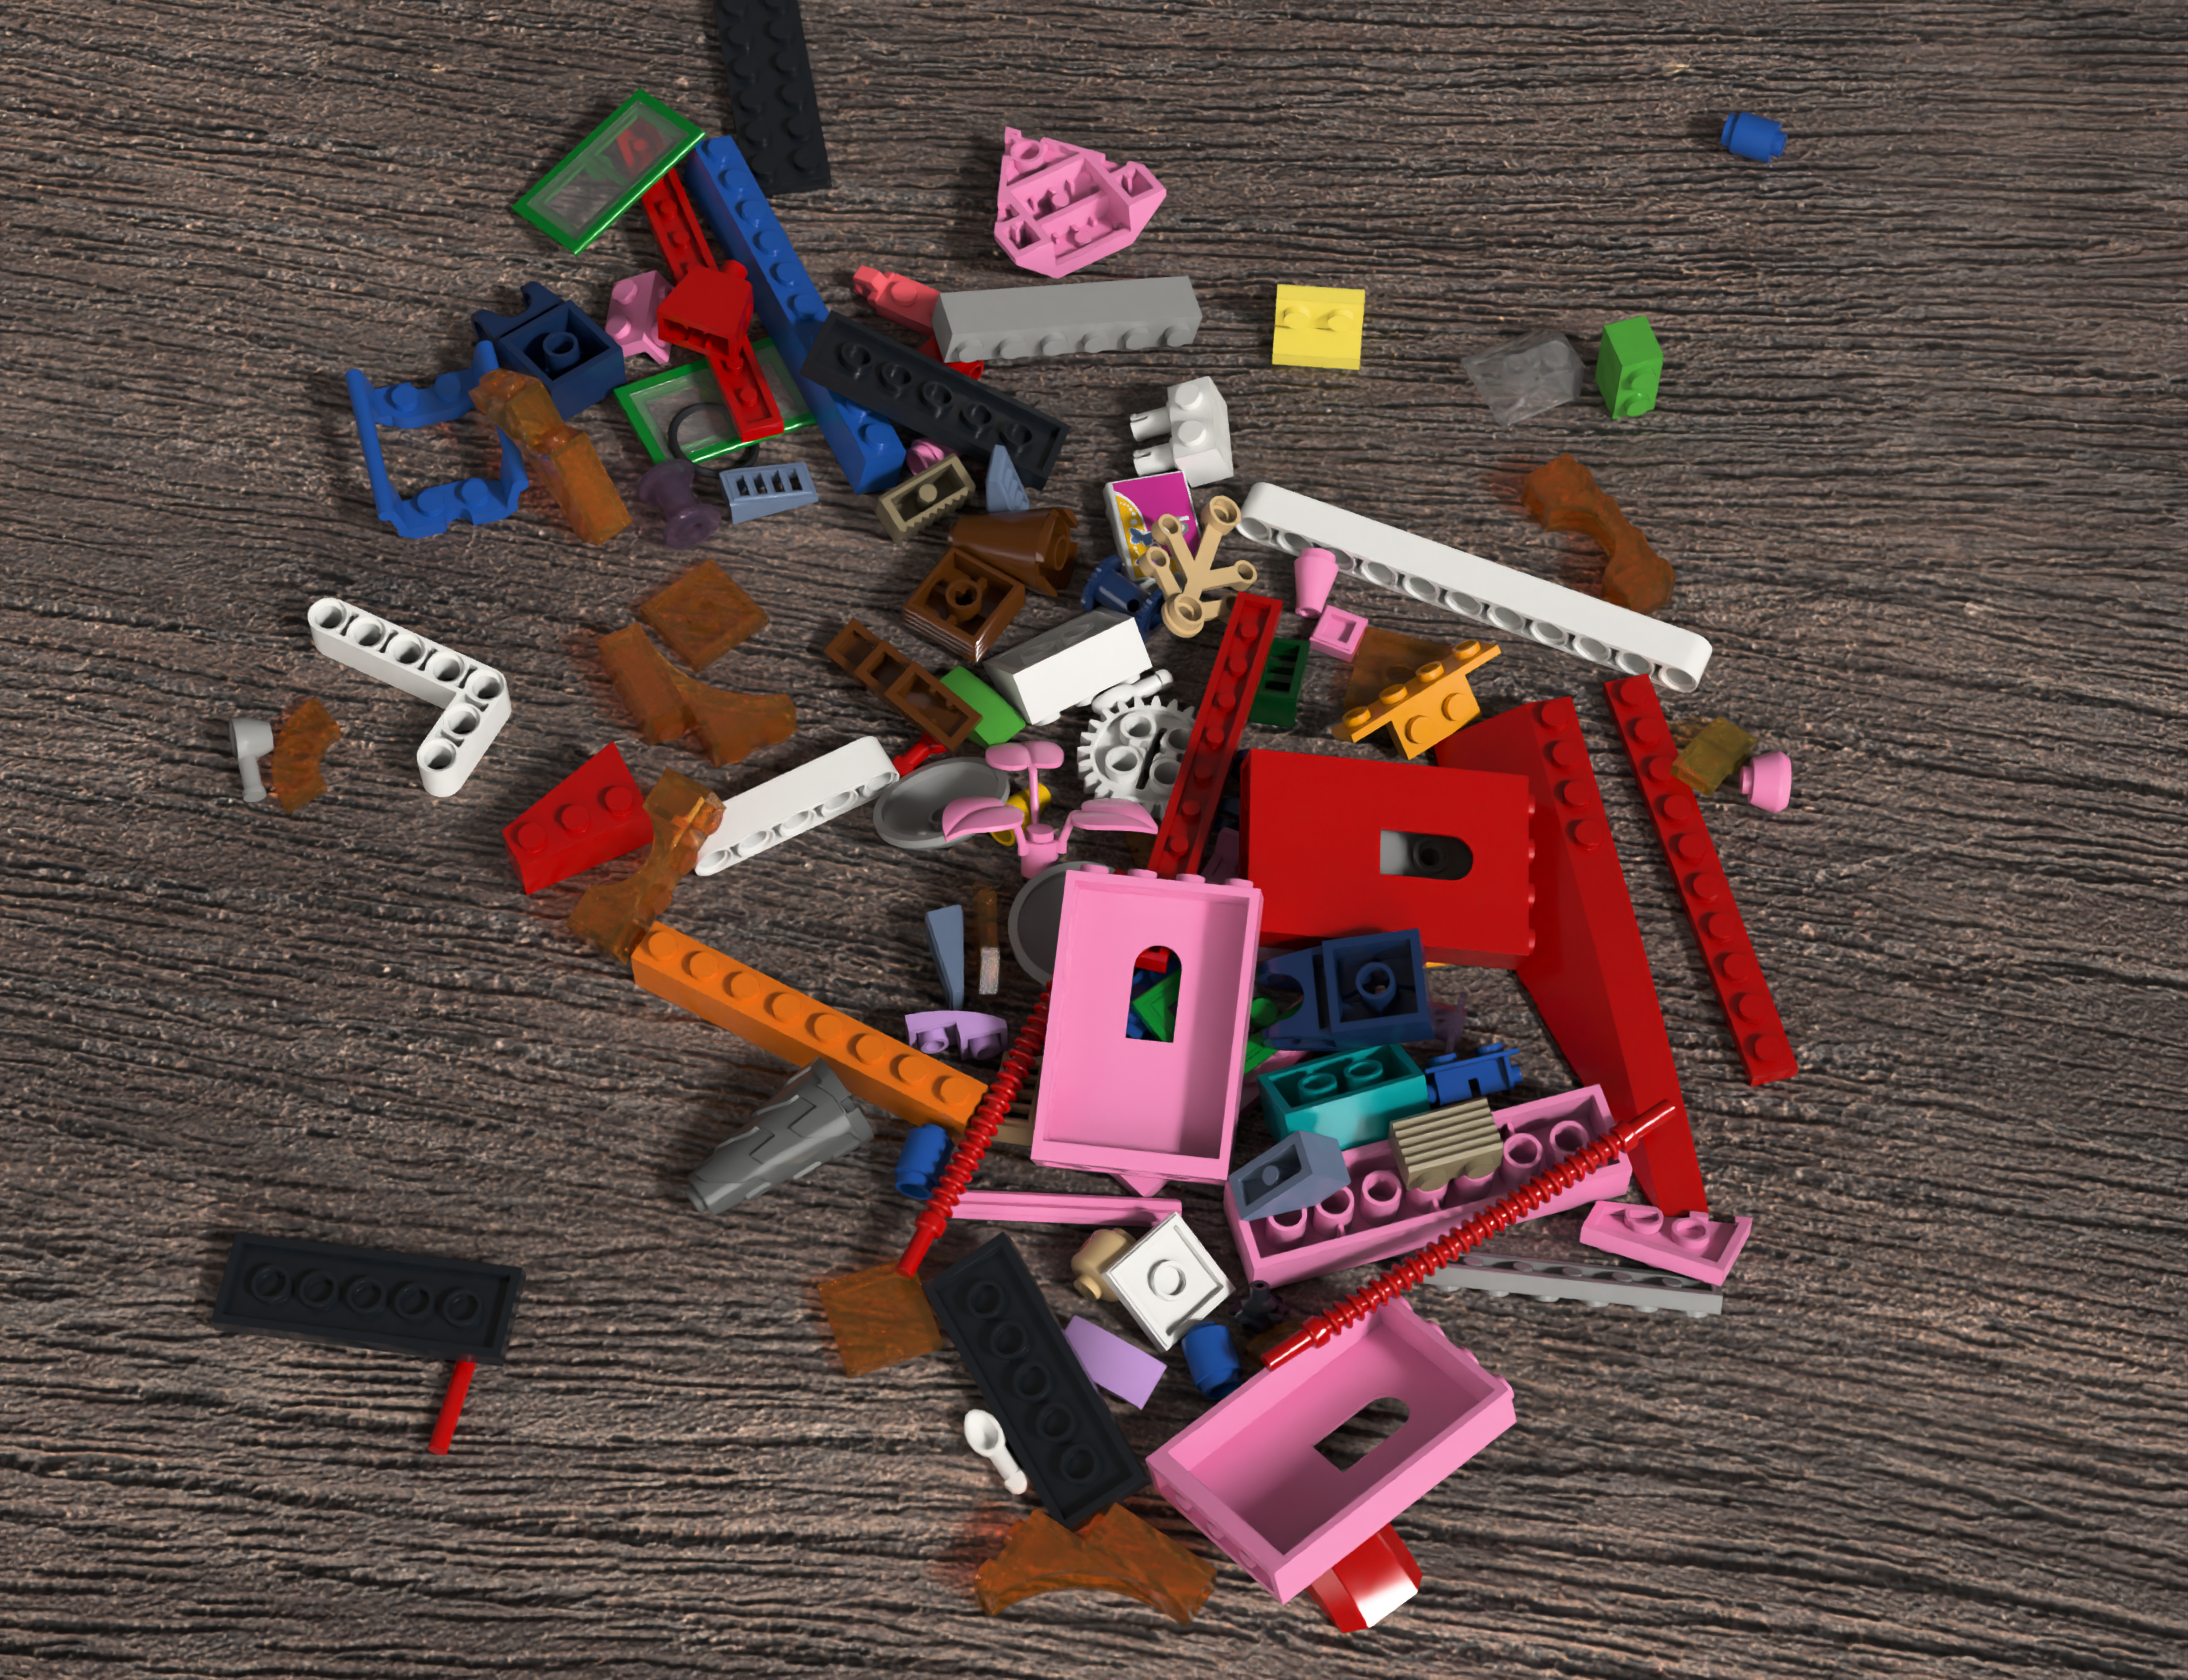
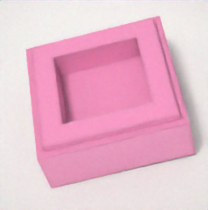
[1309,604,1368,663]

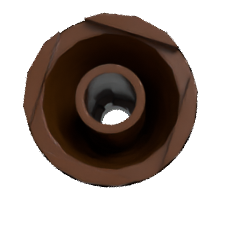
[948,506,1078,598]

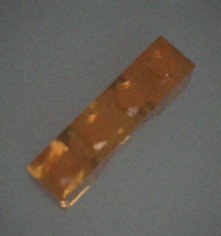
[1521,452,1676,616]
[565,767,727,965]

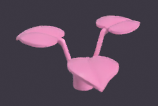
[942,740,1158,879]

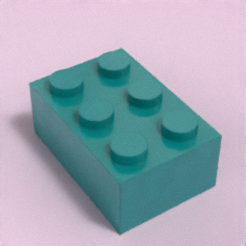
[1256,1043,1431,1152]

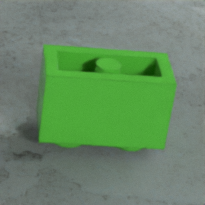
[1595,315,1664,419]

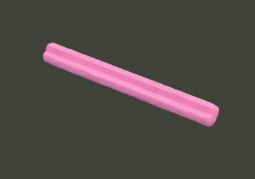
[951,1189,1182,1227]

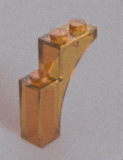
[468,368,633,546]
[597,622,798,769]
[973,1502,1217,1628]

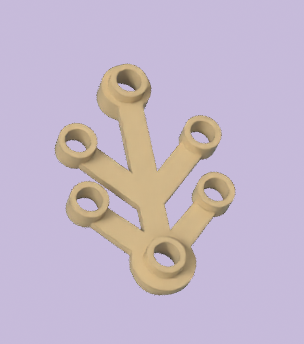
[1139,495,1257,638]

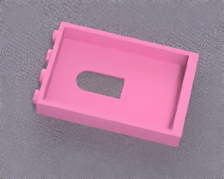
[1031,864,1264,1186]
[1145,1295,1517,1605]

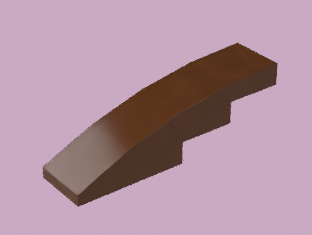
[823,618,983,753]

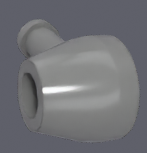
[229,717,274,802]

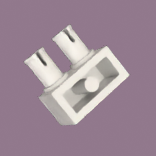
[1130,376,1234,487]

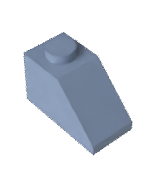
[1228,1130,1351,1222]

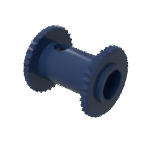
[1081,555,1165,642]

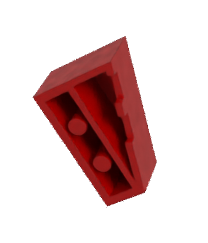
[502,741,655,895]

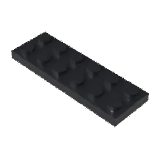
[713,0,832,197]
[799,309,1071,492]
[922,1231,1152,1538]
[210,1232,526,1367]

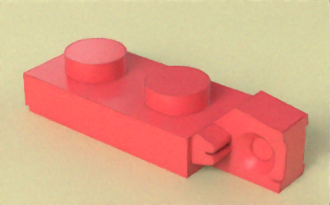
[853,265,942,338]

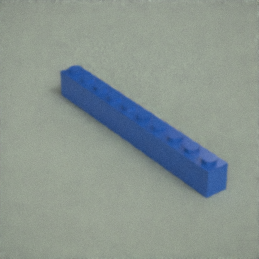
[684,135,906,495]

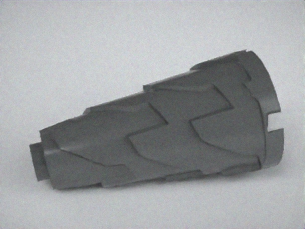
[684,1056,874,1216]

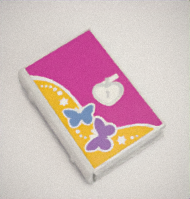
[1103,470,1201,594]

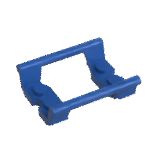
[345,340,529,539]

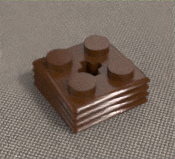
[902,546,1025,663]

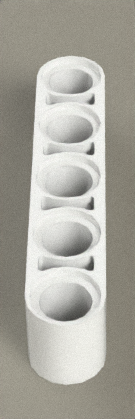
[675,736,900,876]

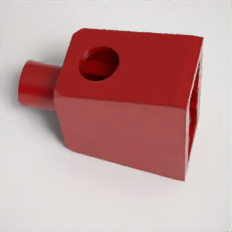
[656,260,754,364]

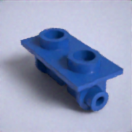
[1422,1042,1522,1107]

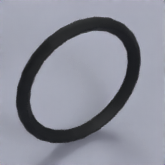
[667,403,760,479]

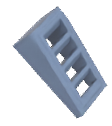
[986,445,1029,513]
[718,462,819,525]
[925,905,964,1011]

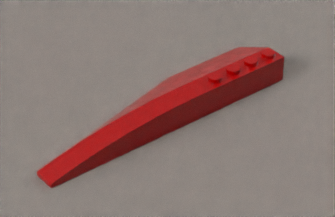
[1432,696,1709,1218]

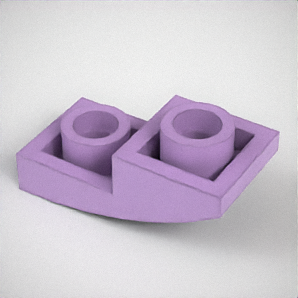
[904,1011,1008,1060]
[1065,1315,1167,1410]

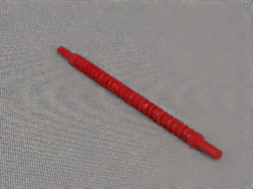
[895,869,1128,1279]
[1260,1099,1676,1372]

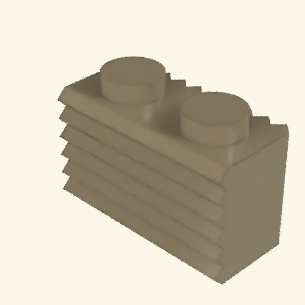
[874,453,976,545]
[1388,1096,1504,1192]

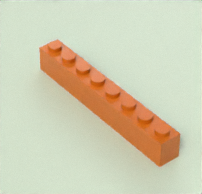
[630,920,989,1146]

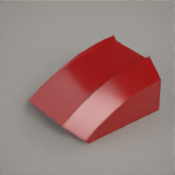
[1305,1522,1423,1634]

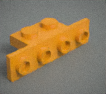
[1331,639,1501,760]

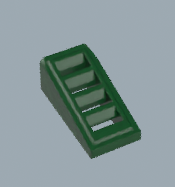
[1250,637,1311,728]

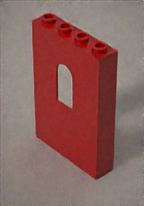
[1238,748,1535,970]

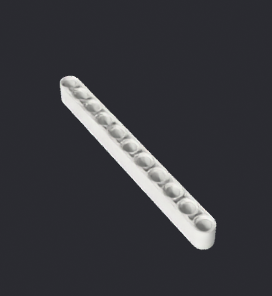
[1235,482,1712,693]

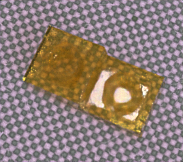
[1670,716,1758,797]

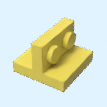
[1272,284,1365,370]

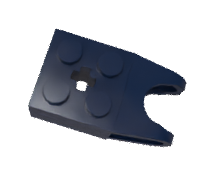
[471,281,627,426]
[1256,928,1435,1051]

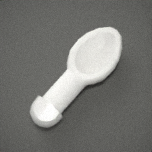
[1091,669,1173,715]
[964,1409,1030,1494]

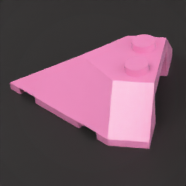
[994,127,1166,279]

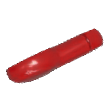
[892,732,948,778]

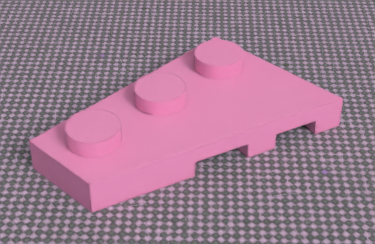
[1579,1200,1753,1286]

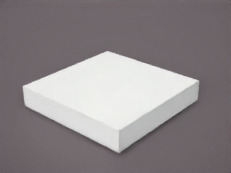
[1100,1211,1236,1353]

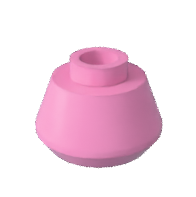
[1739,750,1791,814]

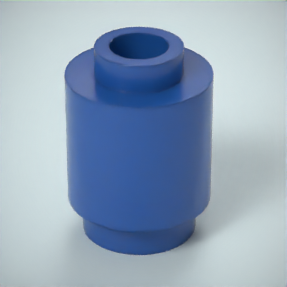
[1721,111,1787,164]
[894,1124,955,1200]
[1181,1321,1243,1400]

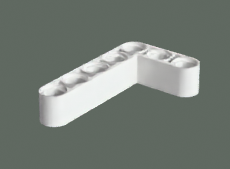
[308,597,511,797]

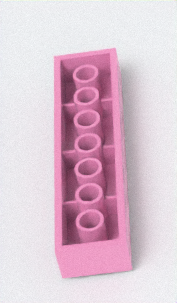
[1223,1084,1633,1290]

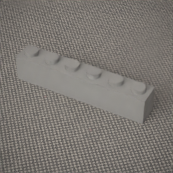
[931,276,1202,363]

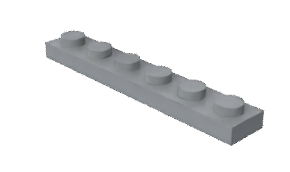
[1423,1247,1723,1318]

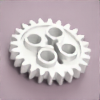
[1076,696,1196,822]

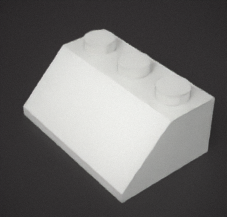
[982,606,1153,726]

